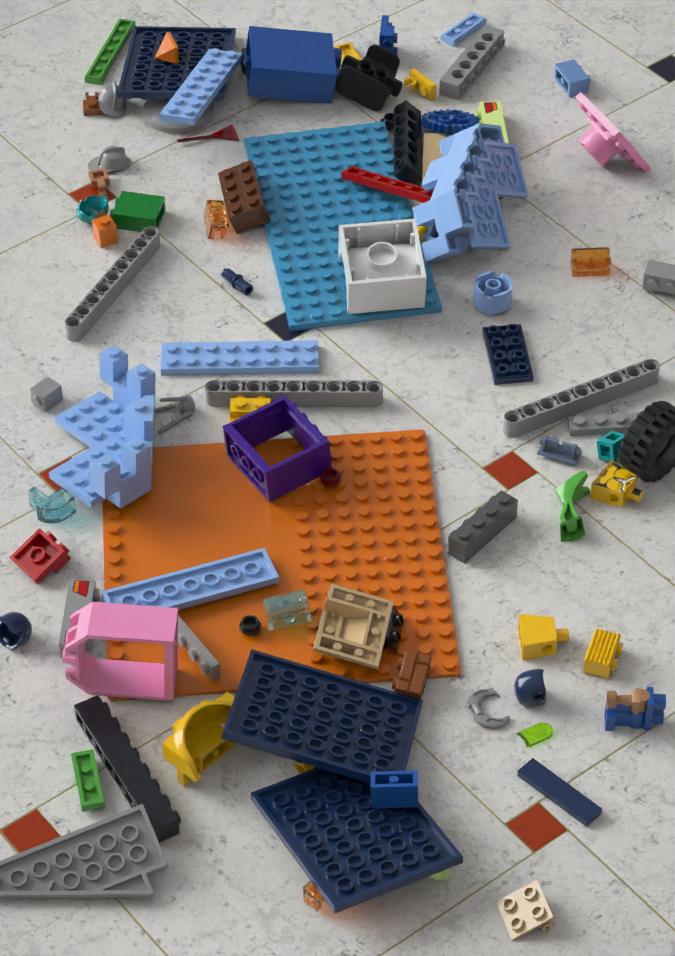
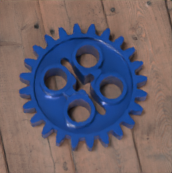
[421,109,480,135]

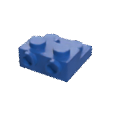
[379,15,398,55]

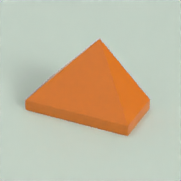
[155,32,179,64]

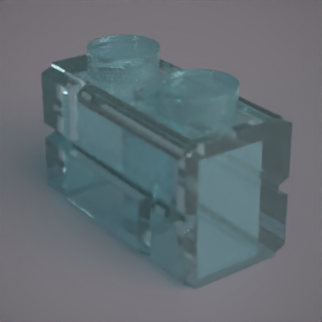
[263,590,312,630]

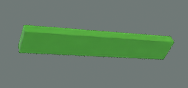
[84,18,136,85]

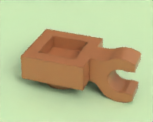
[88,168,110,196]

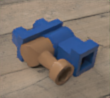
[604,687,666,731]

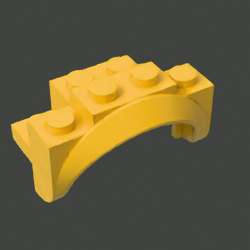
[162,692,237,787]

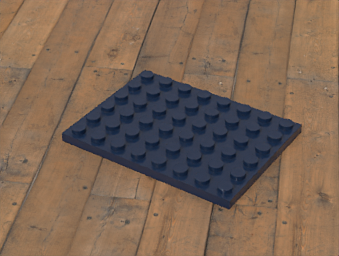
[117,26,236,101]
[221,649,423,783]
[251,768,463,914]

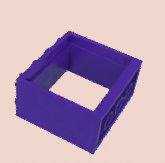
[222,396,333,502]

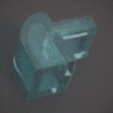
[28,487,76,524]

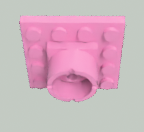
[576,92,651,172]

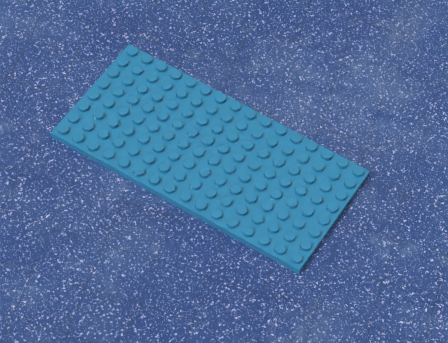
[244,122,442,332]

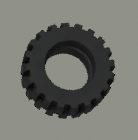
[618,401,675,482]

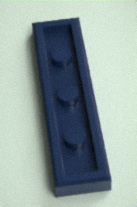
[517,758,602,827]

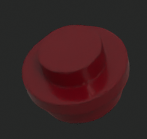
[320,468,341,487]

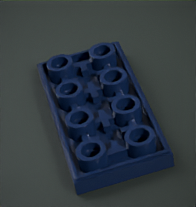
[482,324,534,385]

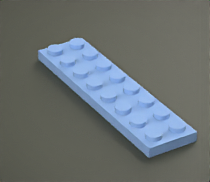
[160,48,242,125]
[161,340,319,375]
[102,548,279,610]

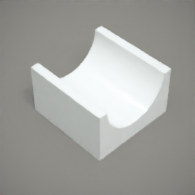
[338,219,427,314]

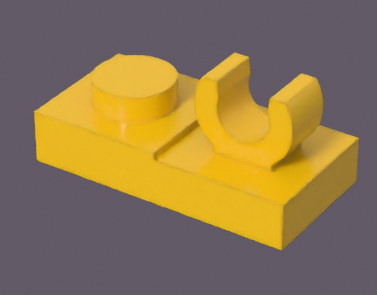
[404,68,436,101]

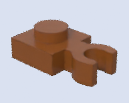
[83,92,101,116]

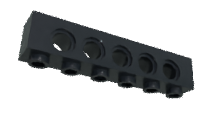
[393,100,422,185]

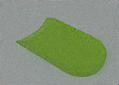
[516,722,553,747]

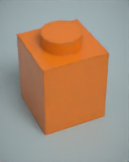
[92,215,118,248]

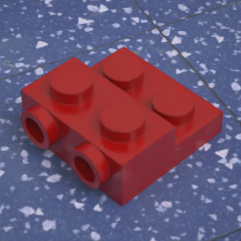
[9,528,71,585]

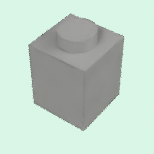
[30,377,63,412]

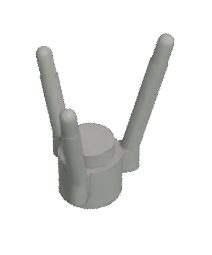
[155,395,195,434]

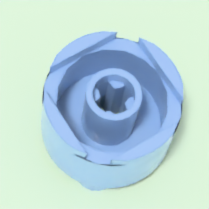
[473,271,512,316]

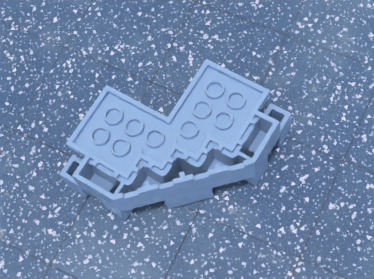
[413,123,529,262]
[49,345,156,509]

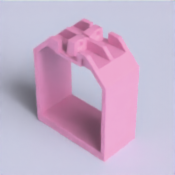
[63,602,178,701]

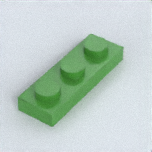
[71,749,105,812]

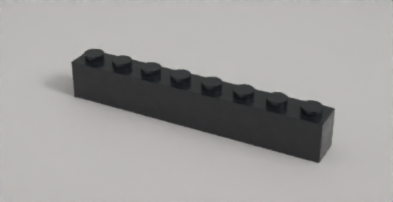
[74,695,181,843]

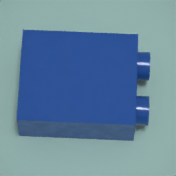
[245,26,342,104]

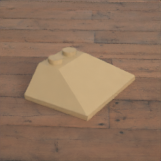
[313,583,394,669]

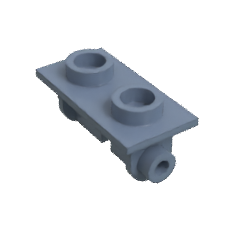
[537,436,583,465]

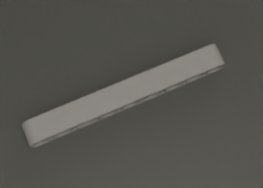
[65,226,160,342]
[503,359,660,438]
[205,380,383,407]

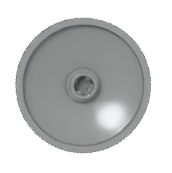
[144,99,215,134]

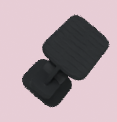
[336,44,403,112]

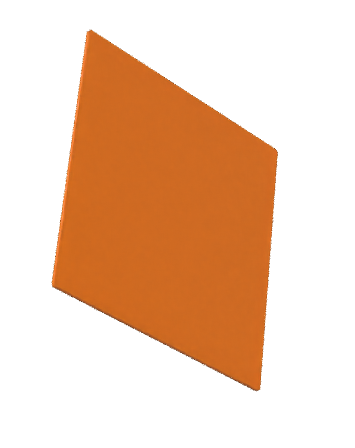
[102,429,461,701]

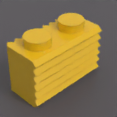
[583,628,624,678]

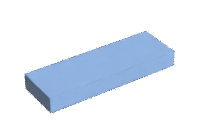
[441,13,486,47]

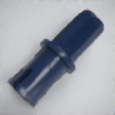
[221,268,253,296]

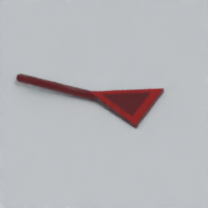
[177,124,239,143]

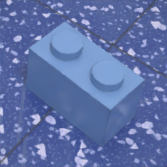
[554,59,590,97]

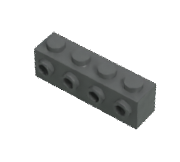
[448,490,518,564]

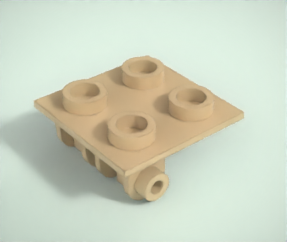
[496,879,554,941]

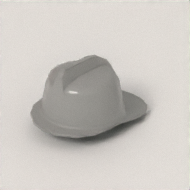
[98,81,127,117]
[88,146,131,173]

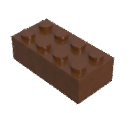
[218,159,271,234]

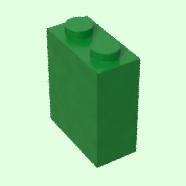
[110,191,166,232]

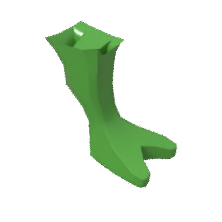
[556,471,590,542]

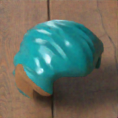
[77,195,109,224]

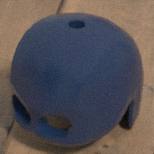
[0,612,32,650]
[514,669,546,707]

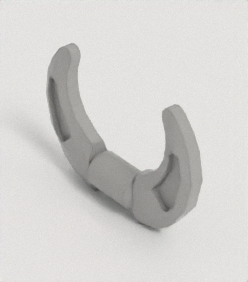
[468,689,510,728]

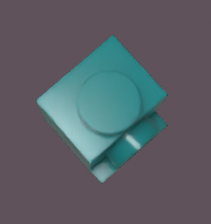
[596,431,625,462]

